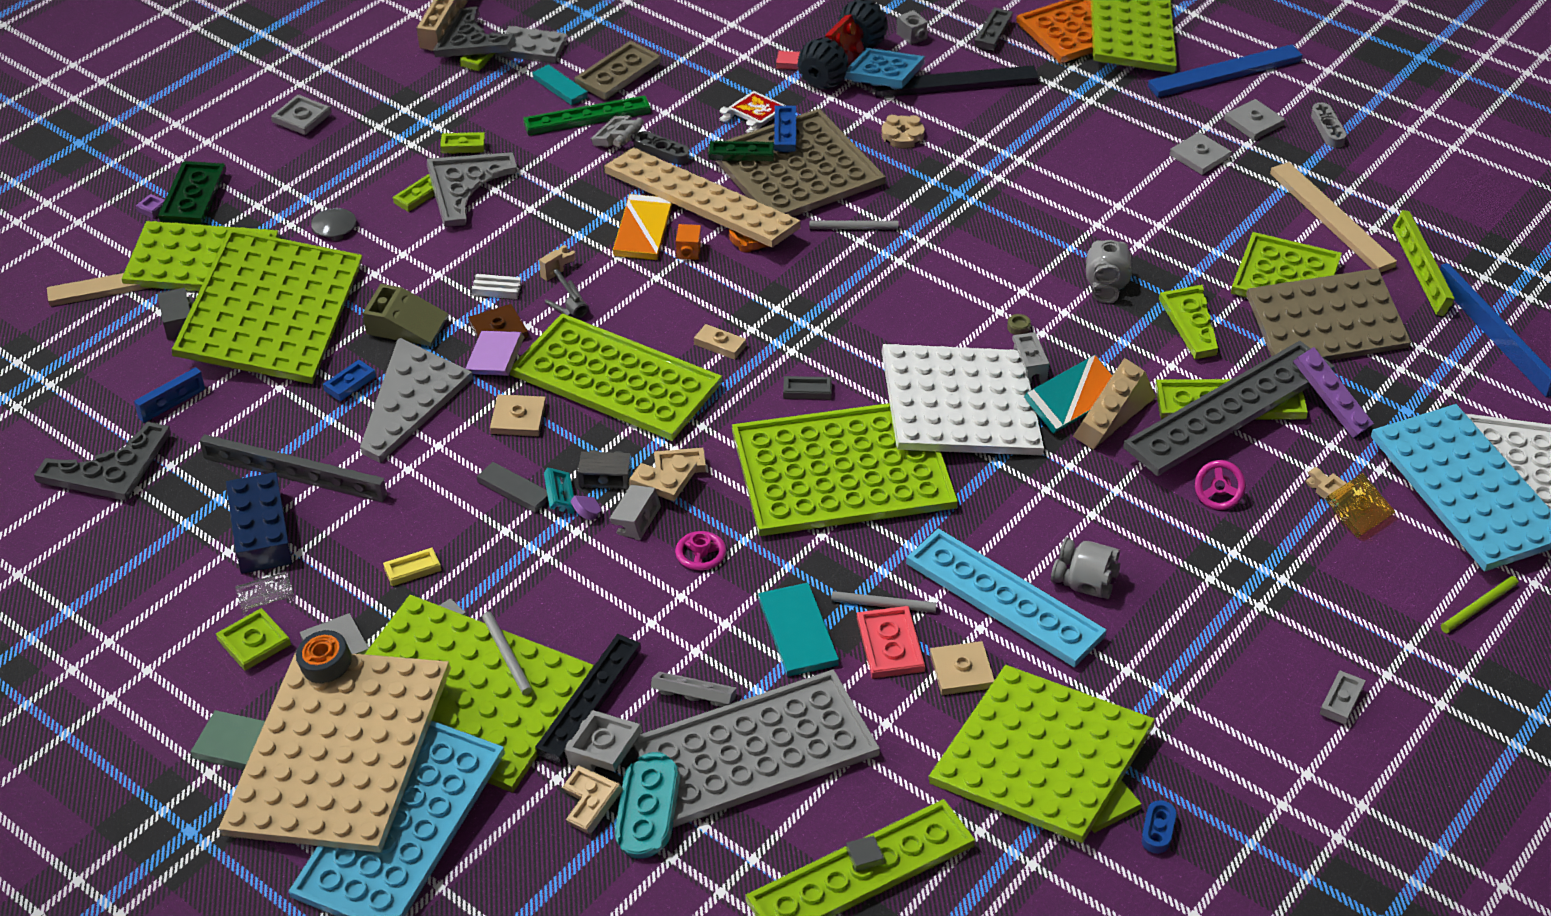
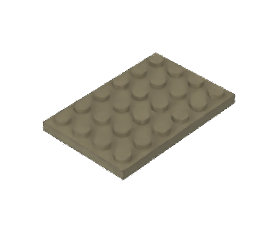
[1246,268,1411,361]

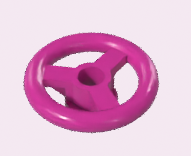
[1195,460,1246,510]
[675,531,726,571]

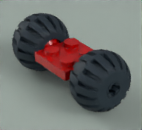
[798,0,888,89]

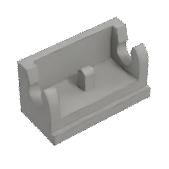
[1012,332,1049,384]
[610,485,661,540]

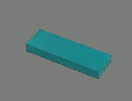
[532,64,588,106]

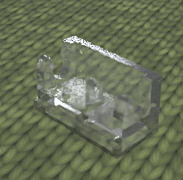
[235,572,295,616]

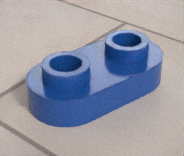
[1141,800,1176,853]

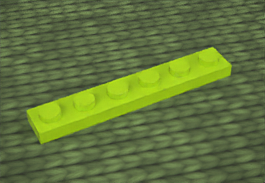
[1392,210,1455,316]

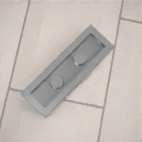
[651,672,737,706]

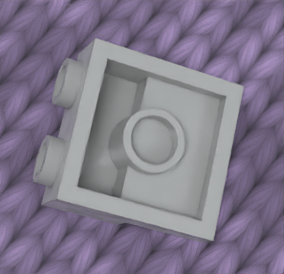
[565,710,642,772]

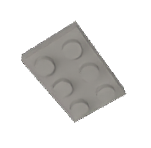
[497,26,567,63]

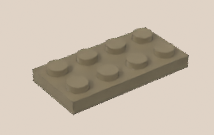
[575,41,661,100]

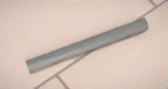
[809,221,898,230]
[831,591,937,613]
[482,612,532,695]

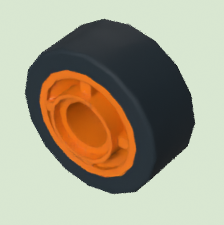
[296,630,352,684]

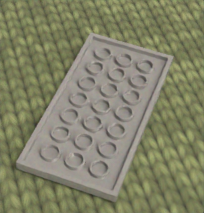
[632,669,880,827]

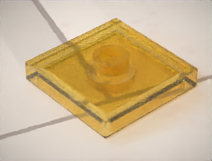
[1325,473,1395,538]

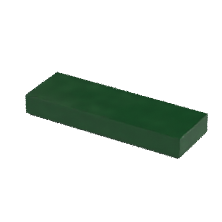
[709,141,774,161]

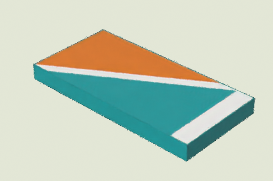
[1024,355,1112,434]

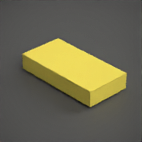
[383,548,441,586]

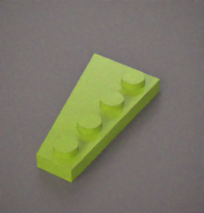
[1159,284,1218,359]

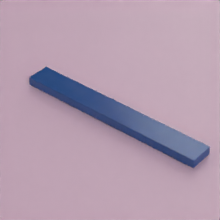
[1148,44,1303,98]
[1440,263,1551,397]

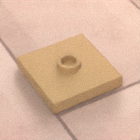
[490,394,546,436]
[930,641,994,695]

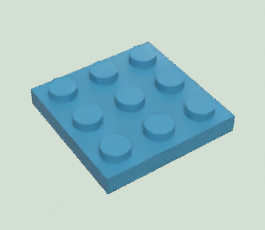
[844,48,925,89]

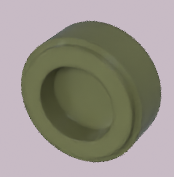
[1007,314,1031,335]

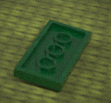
[158,161,226,225]

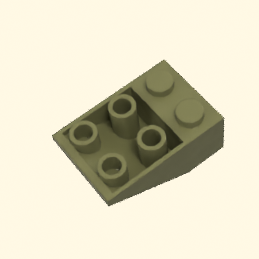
[363,284,449,347]

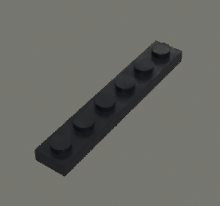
[535,634,641,764]

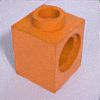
[676,224,701,260]

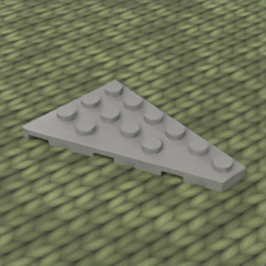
[360,338,473,463]

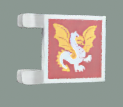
[719,91,786,133]

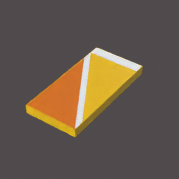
[613,194,673,260]

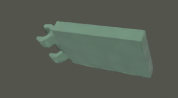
[191,710,265,770]

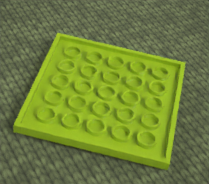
[929,665,1155,843]

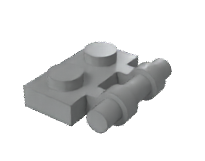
[591,116,644,147]

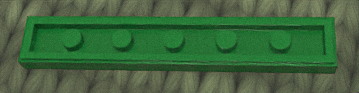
[523,95,651,136]

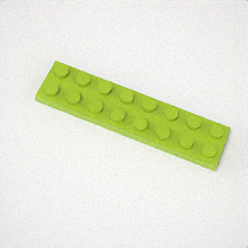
[746,799,975,916]

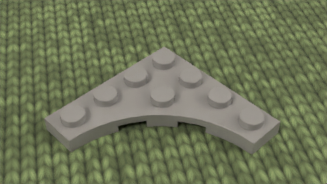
[427,152,517,227]

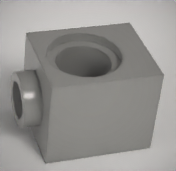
[897,10,928,45]

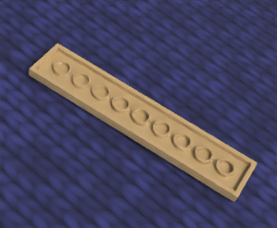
[605,148,800,247]

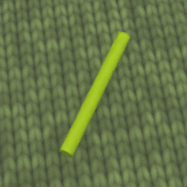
[1441,576,1519,633]

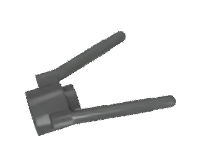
[545,269,589,319]

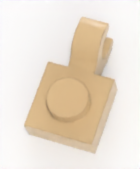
[539,245,576,281]
[1306,467,1353,507]

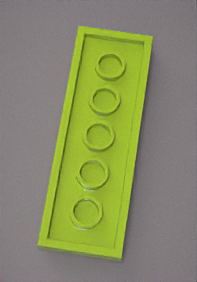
[1155,379,1308,420]

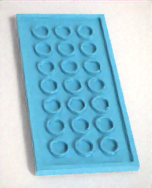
[1371,404,1551,572]
[288,721,505,916]

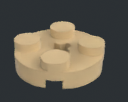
[882,115,924,148]

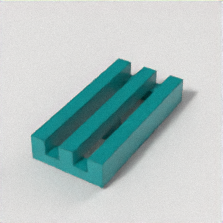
[544,467,575,514]

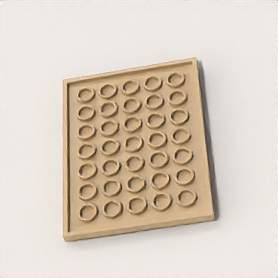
[218,652,451,853]

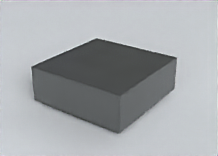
[846,835,884,872]

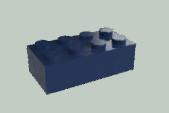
[226,472,293,574]

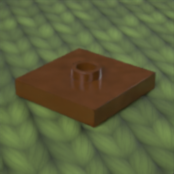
[468,304,529,339]

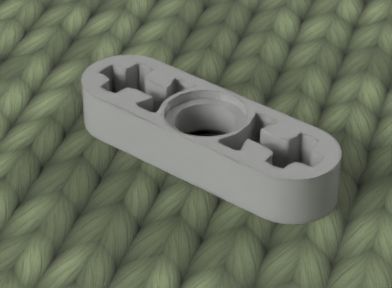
[1311,103,1346,148]

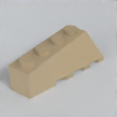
[1073,358,1156,450]

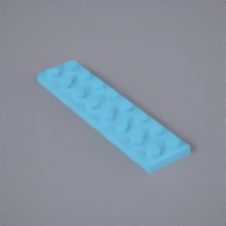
[906,528,1107,668]

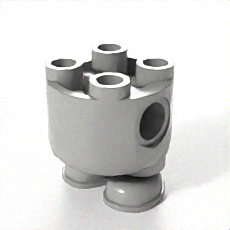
[1086,240,1132,303]
[1051,537,1121,599]

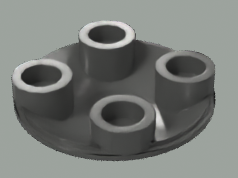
[311,208,357,241]

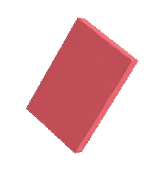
[857,606,925,679]

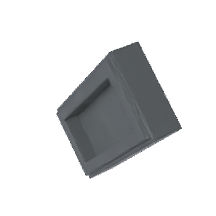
[783,376,832,400]

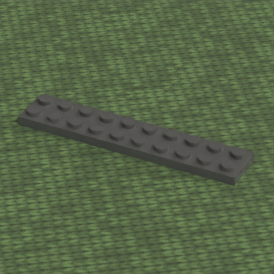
[1123,341,1335,476]

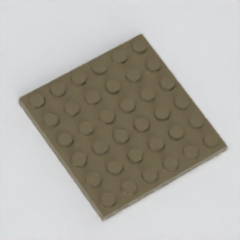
[708,108,885,217]

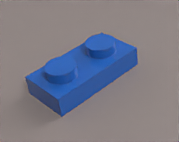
[323,360,376,401]

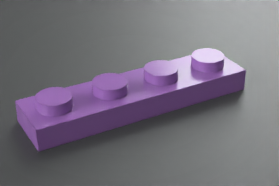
[1293,347,1374,438]

